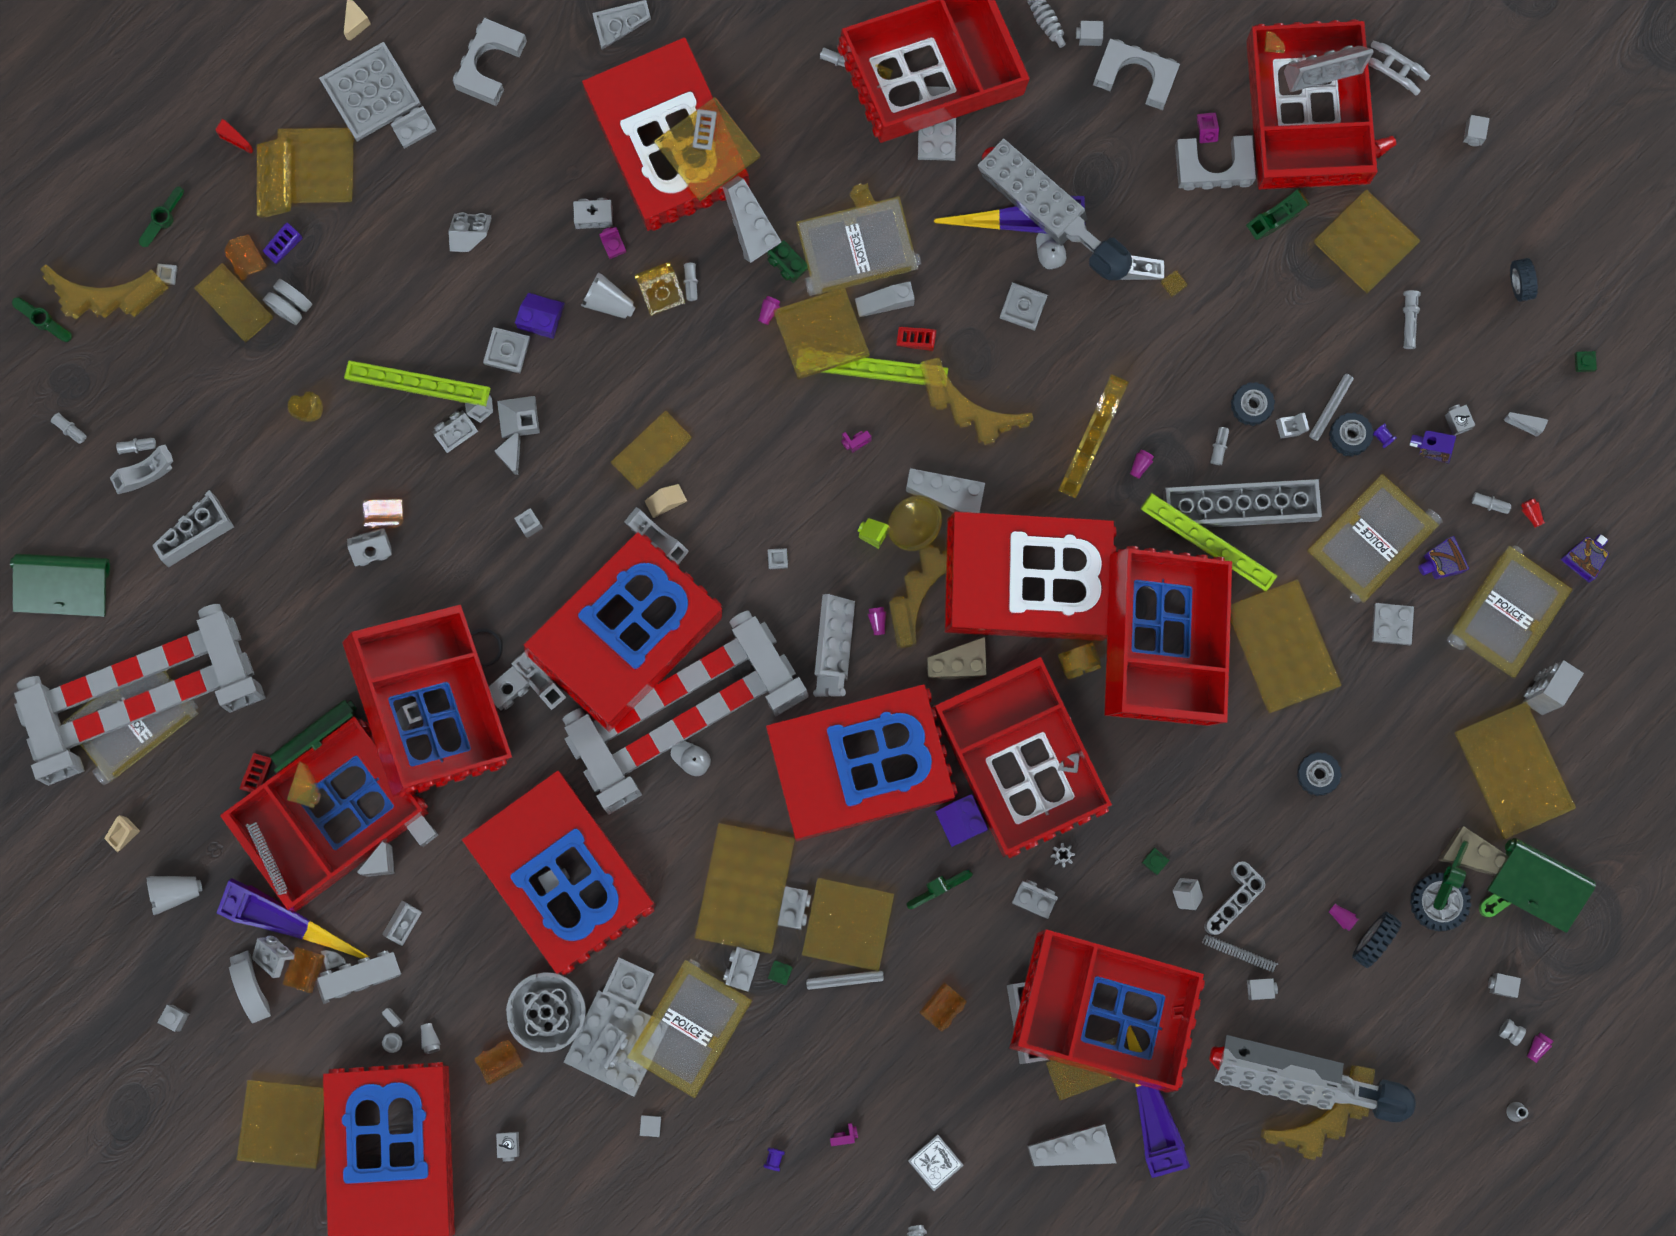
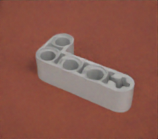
[1204,861,1265,935]

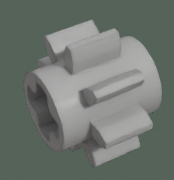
[1050,843,1075,868]

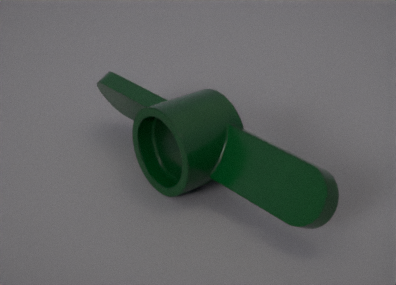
[138,187,184,247]
[12,297,72,342]
[1433,841,1469,911]
[906,870,973,909]

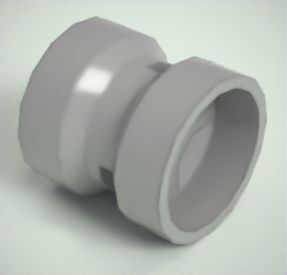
[1498,1019,1526,1046]

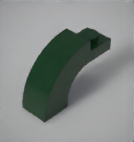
[1246,189,1310,240]

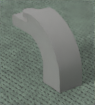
[110,444,173,494]
[624,507,689,564]
[511,651,566,710]
[229,950,271,1023]

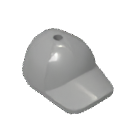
[1036,233,1066,269]
[671,741,711,776]

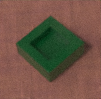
[1575,351,1597,372]
[1142,848,1170,876]
[768,960,793,985]

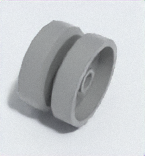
[263,279,312,325]

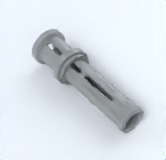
[1403,290,1421,349]

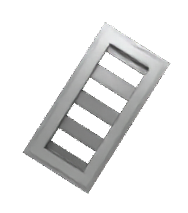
[693,109,717,150]
[1503,412,1548,437]

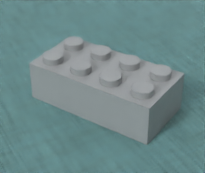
[1523,660,1584,715]

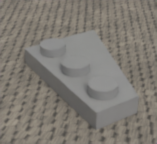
[592,0,651,50]

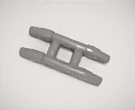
[1368,41,1430,96]

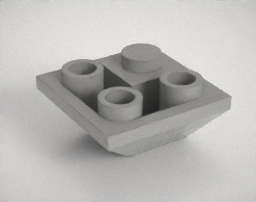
[449,212,492,252]
[497,396,540,438]

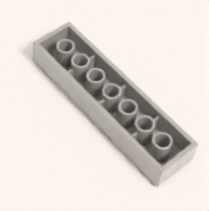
[1163,479,1322,530]

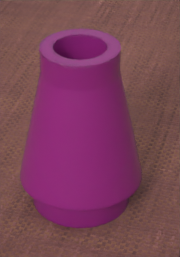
[758,296,780,325]
[1130,449,1154,479]
[867,607,886,635]
[1328,904,1359,931]
[1527,1032,1553,1063]

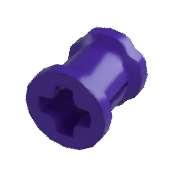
[1373,423,1397,448]
[763,1147,785,1172]

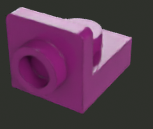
[1197,112,1219,143]
[599,227,626,260]
[841,431,871,453]
[830,1123,858,1146]

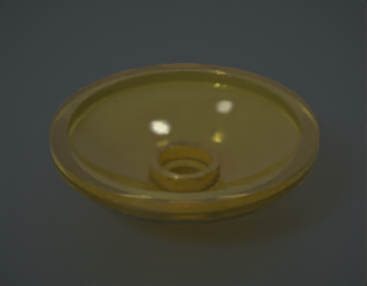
[888,496,942,551]

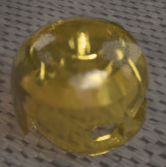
[288,392,323,422]

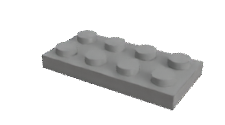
[918,86,956,161]

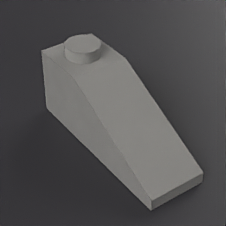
[1120,255,1164,280]
[855,282,915,317]

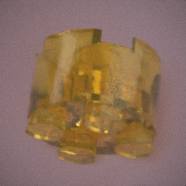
[1058,642,1101,679]

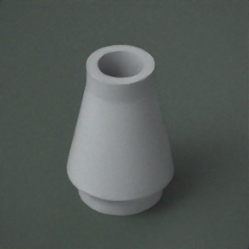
[420,1023,441,1054]
[1506,1102,1528,1122]

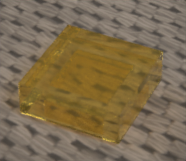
[1161,271,1187,297]

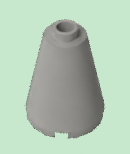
[581,273,636,319]
[146,876,203,915]

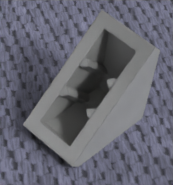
[495,433,521,475]

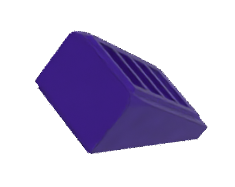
[263,223,303,264]

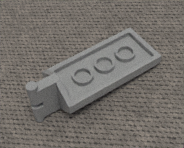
[813,594,855,697]

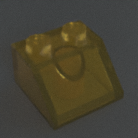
[635,262,685,316]

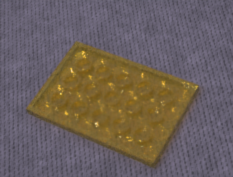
[1230,579,1342,714]
[1455,702,1576,839]
[695,823,795,954]

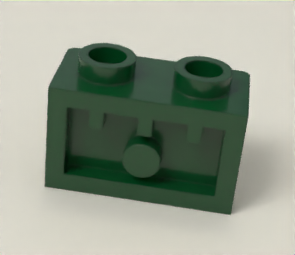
[767,240,809,283]

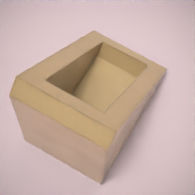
[344,0,371,40]
[645,484,687,518]
[104,815,140,852]

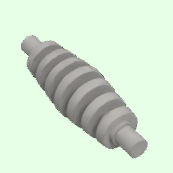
[1027,0,1066,48]

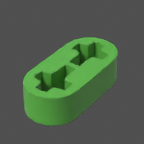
[1479,893,1511,917]

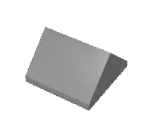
[358,841,395,877]

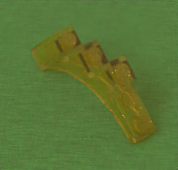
[40,265,169,319]
[920,358,1034,445]
[1058,374,1129,498]
[889,545,947,649]
[1261,1065,1375,1160]

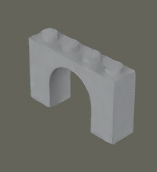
[453,18,527,106]
[1093,39,1180,110]
[1175,135,1256,190]

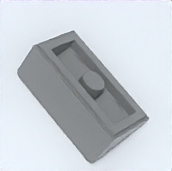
[383,901,422,946]

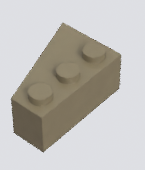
[927,637,986,680]
[1438,826,1508,876]

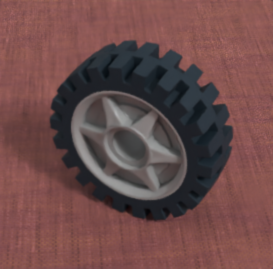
[1410,873,1471,931]
[1352,912,1402,968]

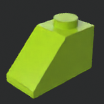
[858,518,889,549]

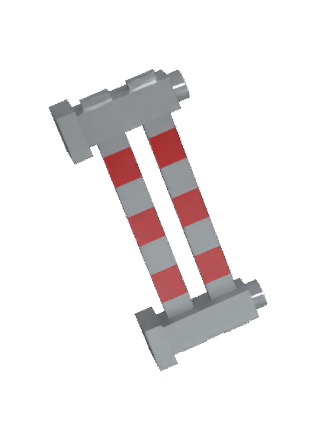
[14,604,266,786]
[562,611,809,814]

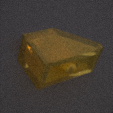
[287,762,321,808]

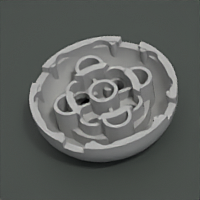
[506,972,586,1052]

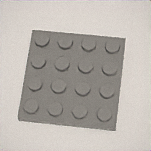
[319,42,421,141]
[564,990,669,1097]

